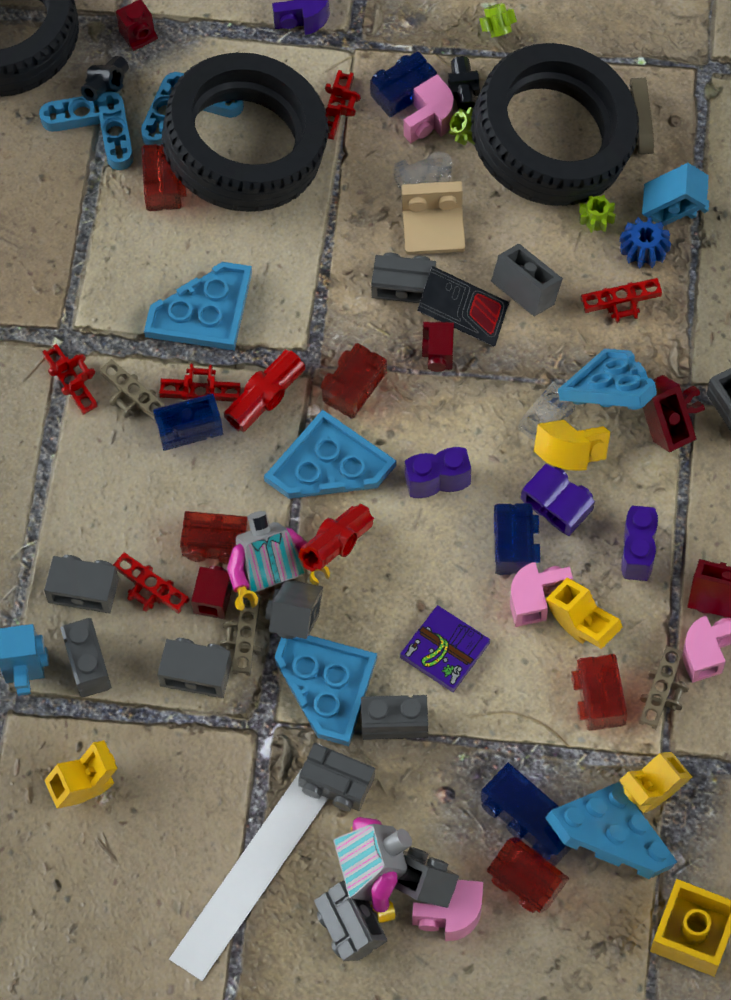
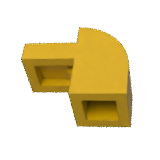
[534,420,611,471]
[546,578,623,649]
[44,740,118,809]
[619,752,692,813]

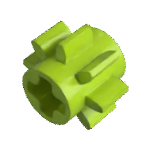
[479,3,517,38]
[449,107,475,145]
[579,195,616,233]

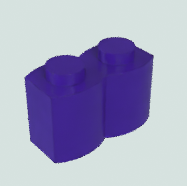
[405,447,471,498]
[520,464,595,536]
[621,505,658,581]

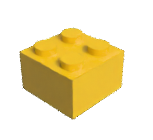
[650,879,731,977]

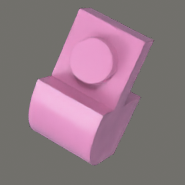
[403,74,453,144]
[510,562,573,627]
[683,616,731,683]
[412,880,483,941]

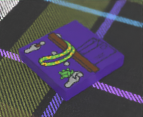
[400,605,490,692]

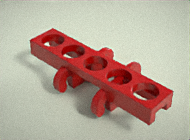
[325,70,361,140]
[581,278,662,323]
[42,343,98,415]
[159,363,241,402]
[113,552,189,614]

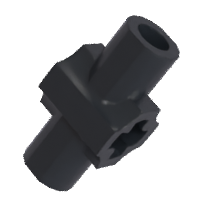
[81,56,129,101]
[448,56,480,111]

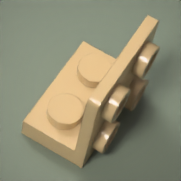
[402,181,465,255]

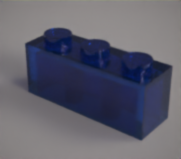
[481,762,572,866]

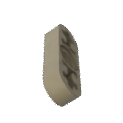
[630,77,654,154]

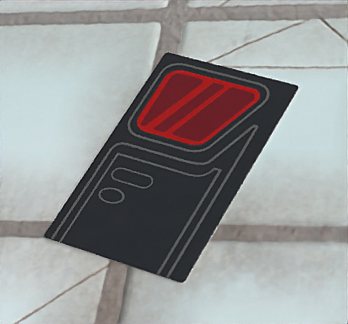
[417,266,509,347]

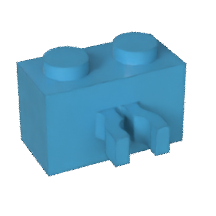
[642,163,709,227]
[0,624,49,696]

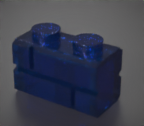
[370,51,437,118]
[153,393,224,451]
[493,503,540,575]

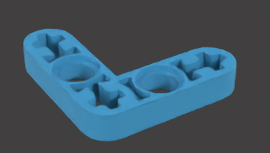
[141,72,244,149]
[39,92,133,170]

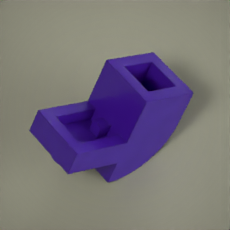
[272,0,330,35]

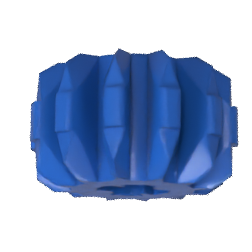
[619,216,671,269]

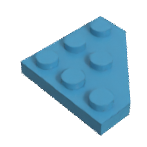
[144,262,252,351]
[558,349,657,410]
[264,409,396,499]
[274,635,377,746]
[545,782,677,879]

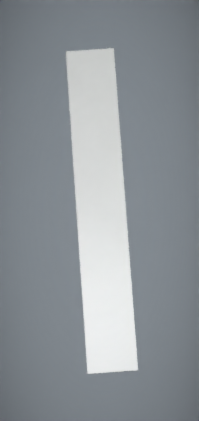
[169,744,328,981]

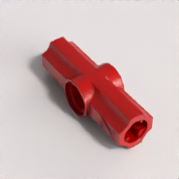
[223,349,305,432]
[298,504,374,572]

